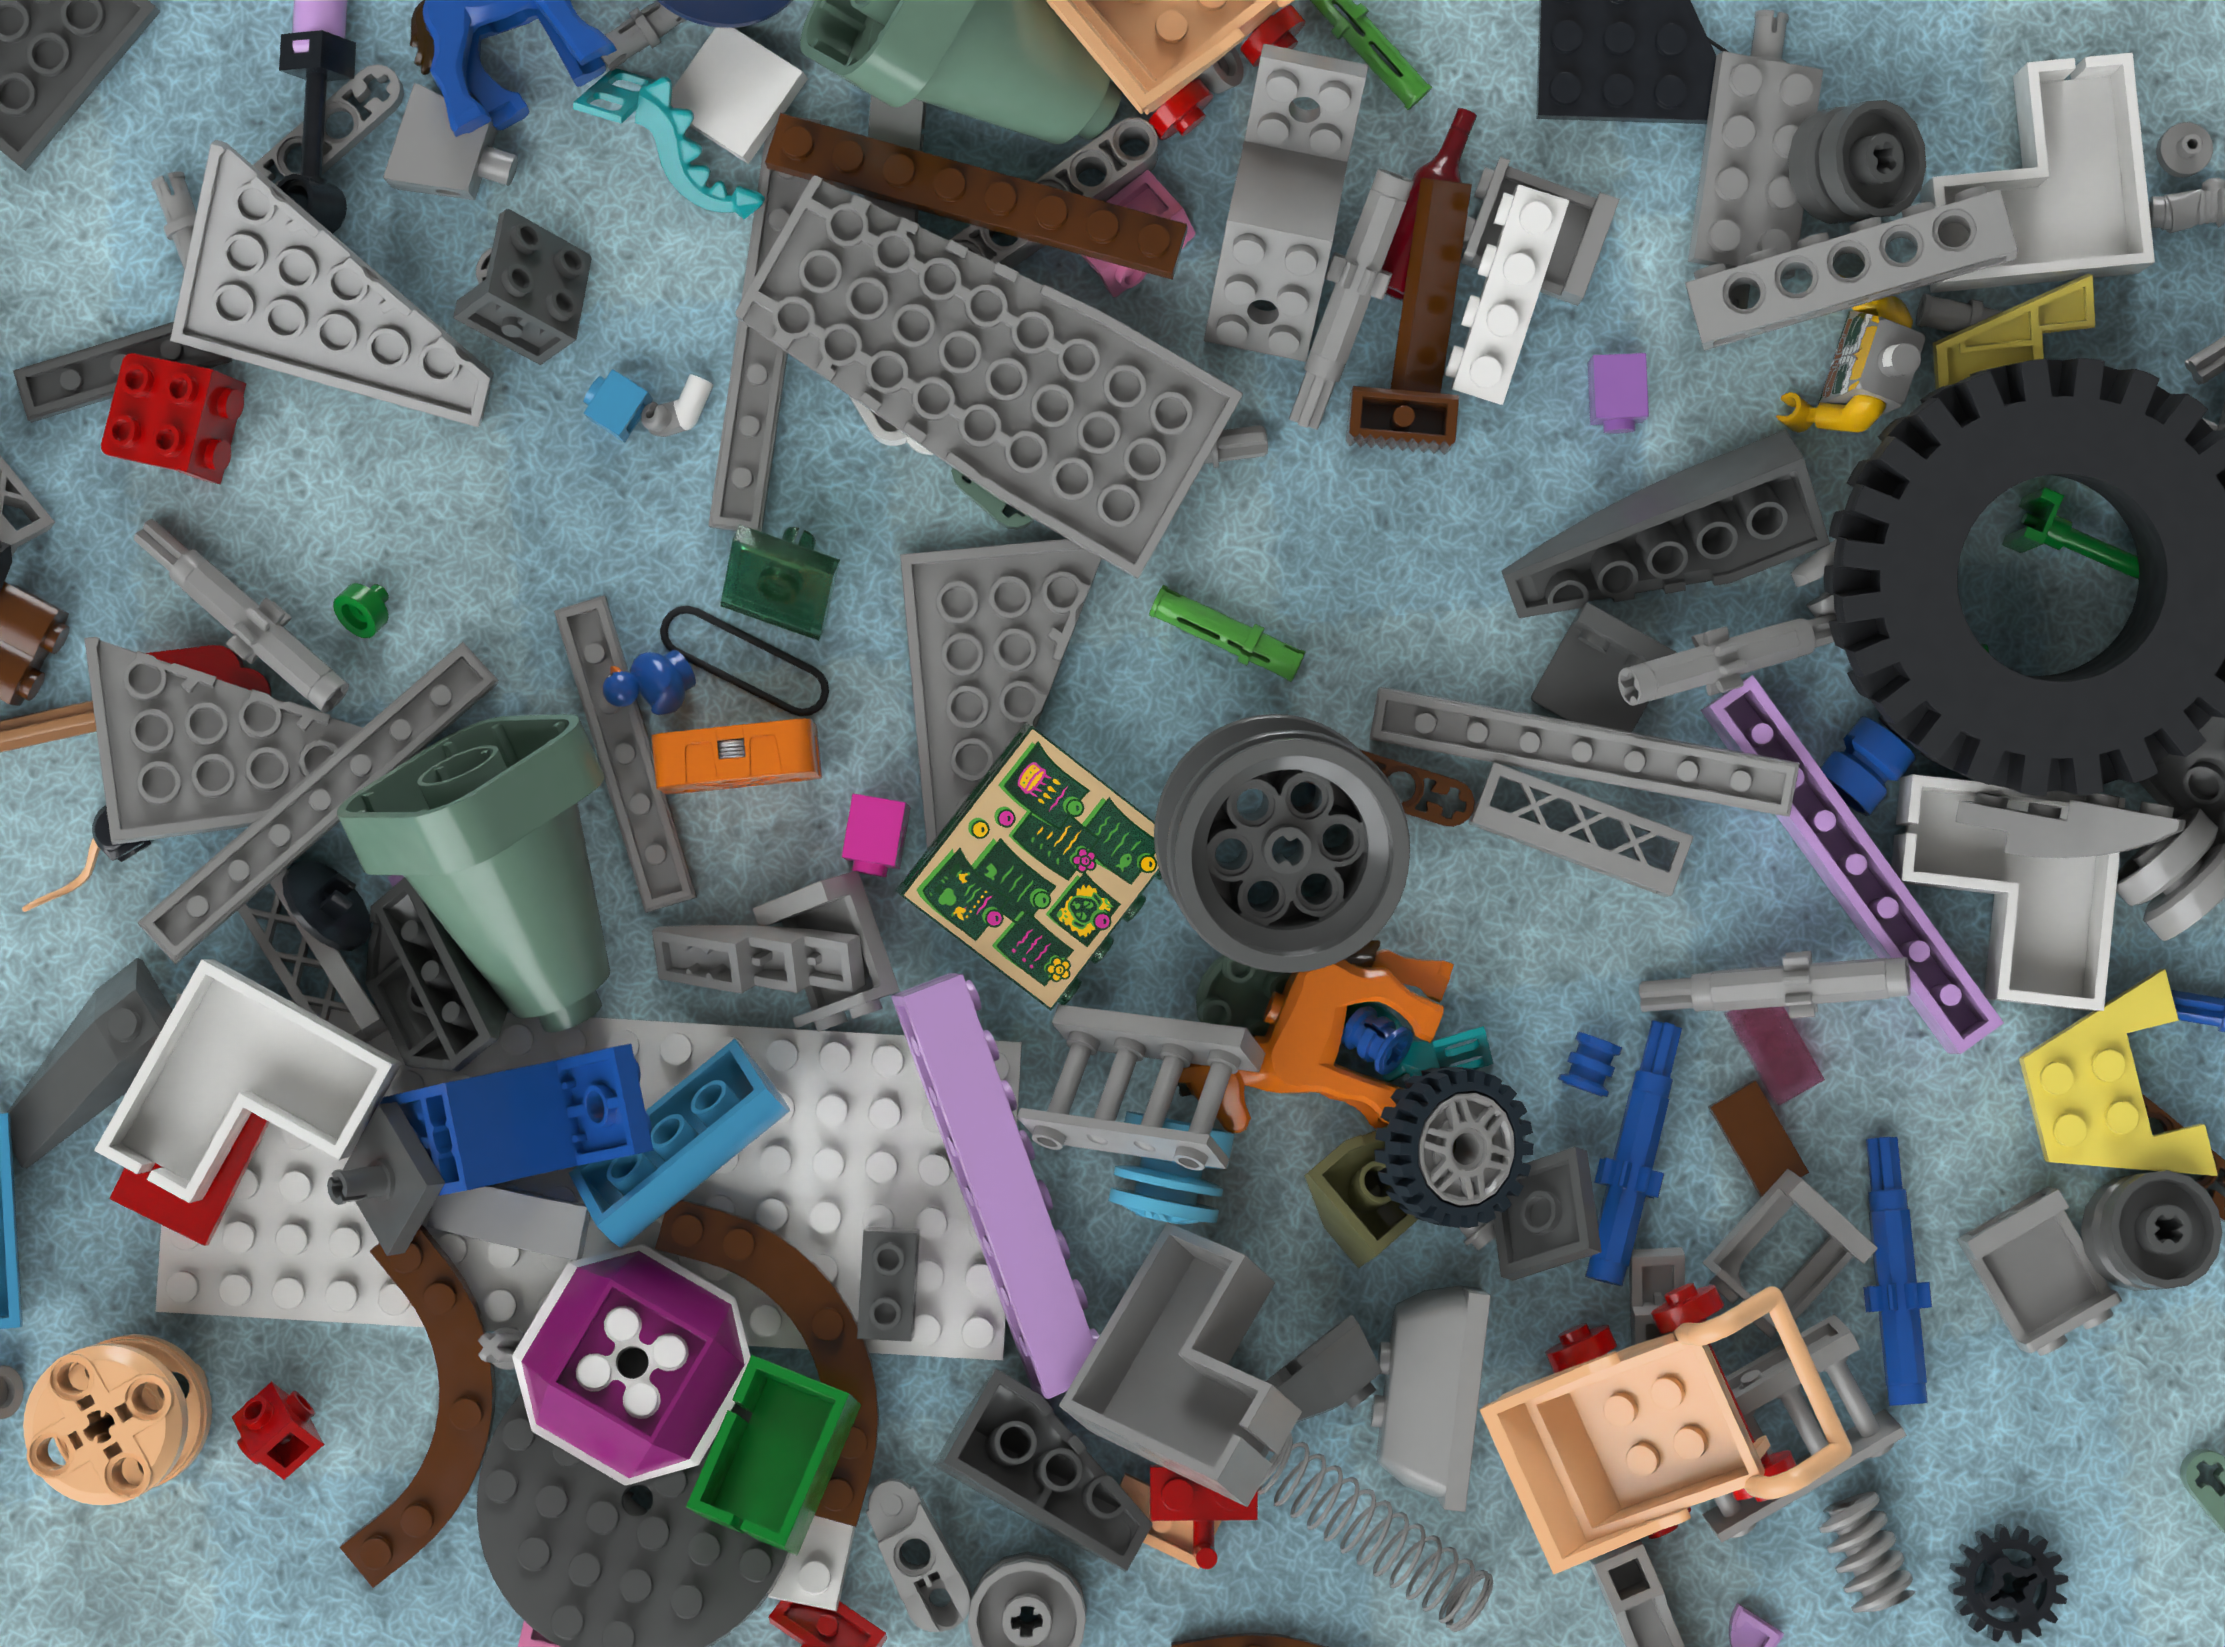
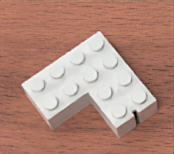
[1920,53,2155,293]
[1891,774,2126,1011]
[94,959,402,1203]

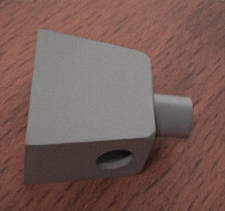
[383,83,518,200]

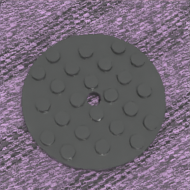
[477,1348,790,1647]

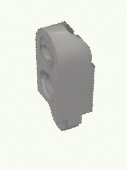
[866,1478,972,1632]

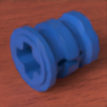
[1341,1005,1413,1075]
[1558,1032,1622,1097]

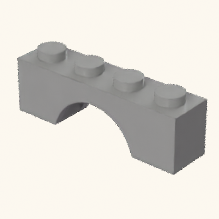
[1588,1540,1685,1647]

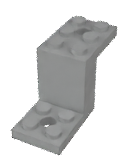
[1204,44,1369,362]

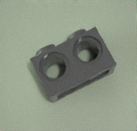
[857,1227,920,1342]

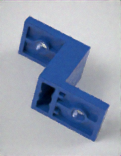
[380,1043,654,1196]

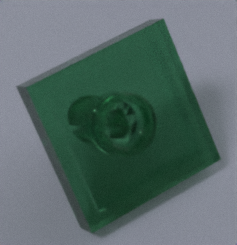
[720,524,840,641]

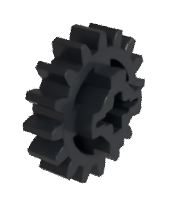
[1948,1524,2069,1644]

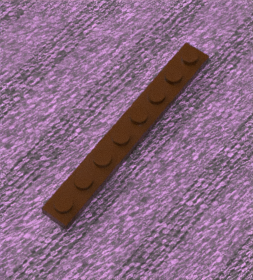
[765,113,1187,280]

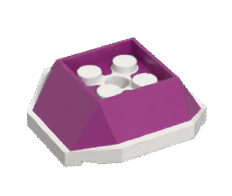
[512,1244,751,1486]

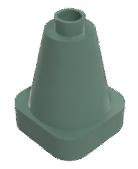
[800,0,1121,145]
[337,714,610,1032]

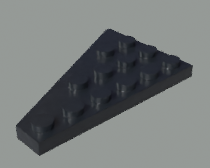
[1536,0,1716,124]

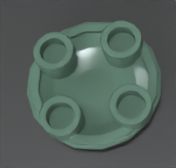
[1196,955,1291,1036]

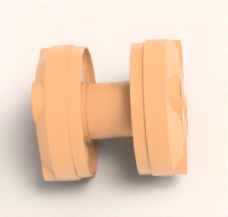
[23,1334,212,1505]

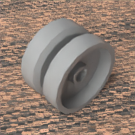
[2116,807,2225,941]
[968,1552,1087,1647]

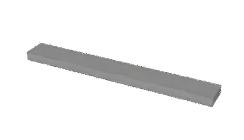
[708,116,822,535]
[138,642,499,964]
[1369,687,1800,817]

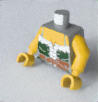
[1776,273,1925,433]

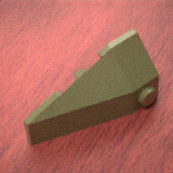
[1304,1124,1456,1268]

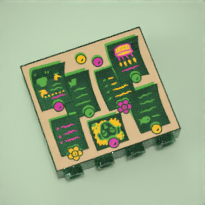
[895,723,1162,1011]

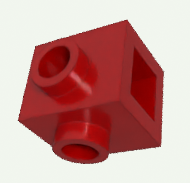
[232,1381,325,1480]

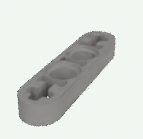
[253,64,404,186]

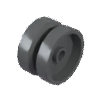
[1788,100,1927,224]
[2081,1170,2223,1291]

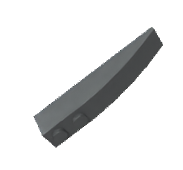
[1501,430,1830,618]

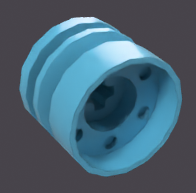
[1108,1111,1235,1225]

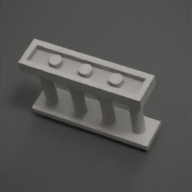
[1017,1004,1266,1171]
[1702,1314,1907,1543]

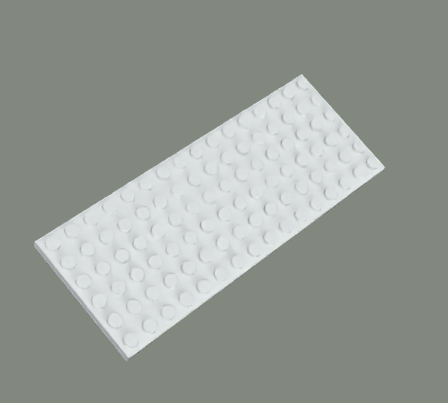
[155,994,1022,1361]

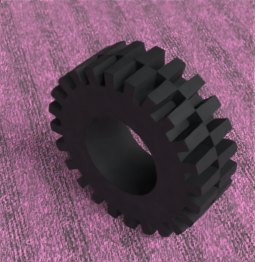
[1824,358,2225,796]

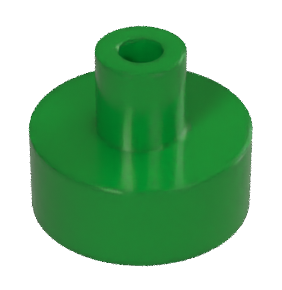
[333,583,389,638]

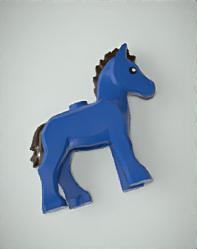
[410,0,617,137]

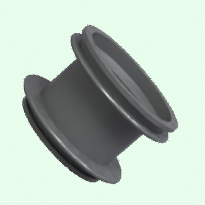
[1154,714,1410,973]

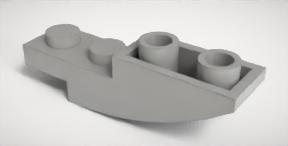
[1955,792,2186,858]

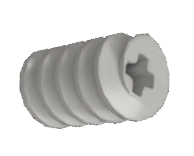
[1818,1491,1916,1613]

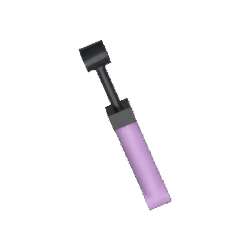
[277,0,356,234]

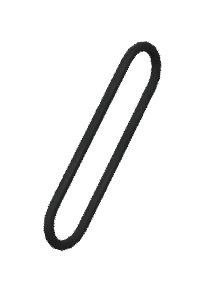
[660,606,829,717]

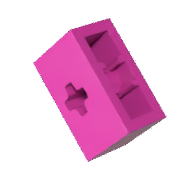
[842,794,911,877]

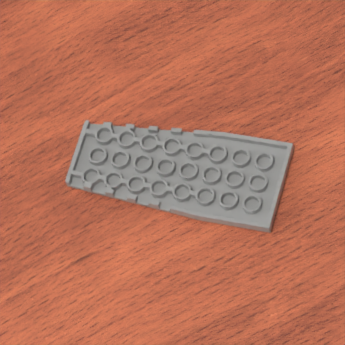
[735,176,1243,579]

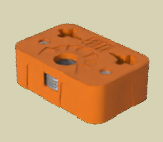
[651,718,822,795]

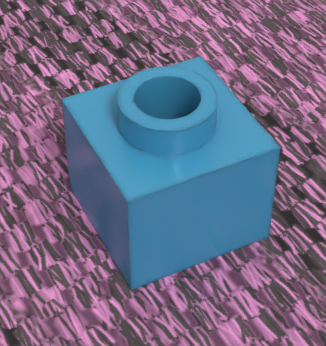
[583,369,653,443]

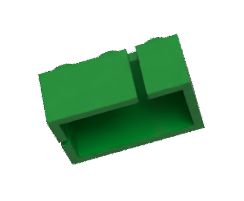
[686,1355,861,1556]

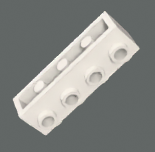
[1445,184,1569,405]

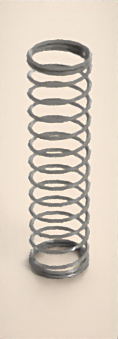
[1257,1432,1494,1632]

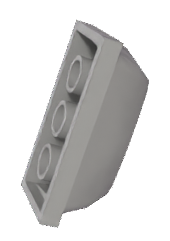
[1371,1285,1491,1512]

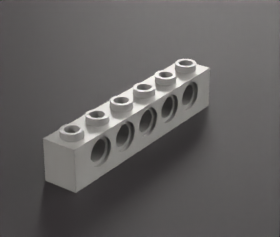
[1685,186,2018,351]

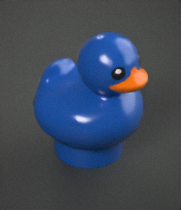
[603,650,696,715]

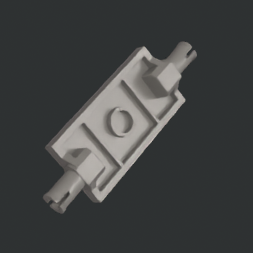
[1688,10,1823,309]

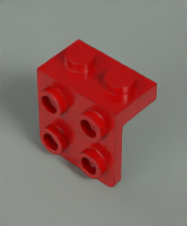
[101,353,247,485]

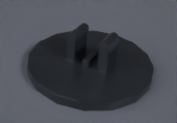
[282,860,372,951]

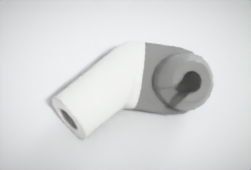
[641,374,714,437]

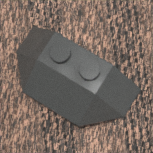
[365,877,508,1072]

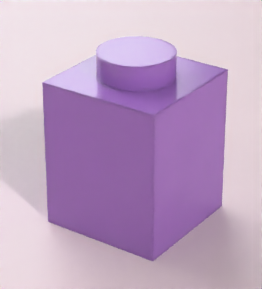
[1587,353,1649,434]

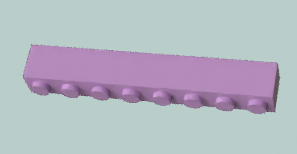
[1700,675,2004,1054]
[891,973,1099,1399]

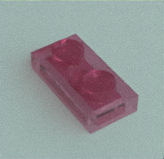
[1724,1006,1825,1106]

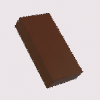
[1708,1080,1809,1198]

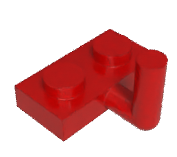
[1150,1465,1258,1569]
[768,1600,887,1647]

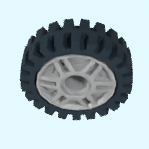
[1375,1067,1534,1228]

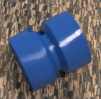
[1820,716,1916,816]

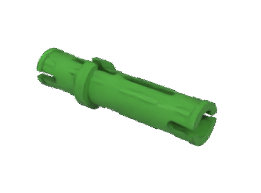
[1310,0,1432,110]
[1149,585,1306,682]

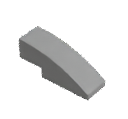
[427,1184,591,1260]

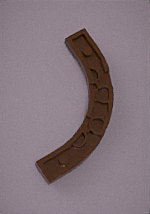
[655,1199,879,1527]
[340,1224,496,1588]

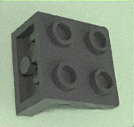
[453,209,592,365]
[1531,602,1677,732]

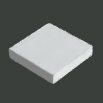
[671,27,808,164]

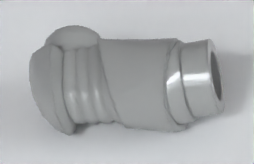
[2149,178,2225,234]

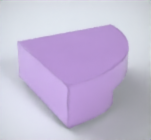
[1729,1603,1784,1647]

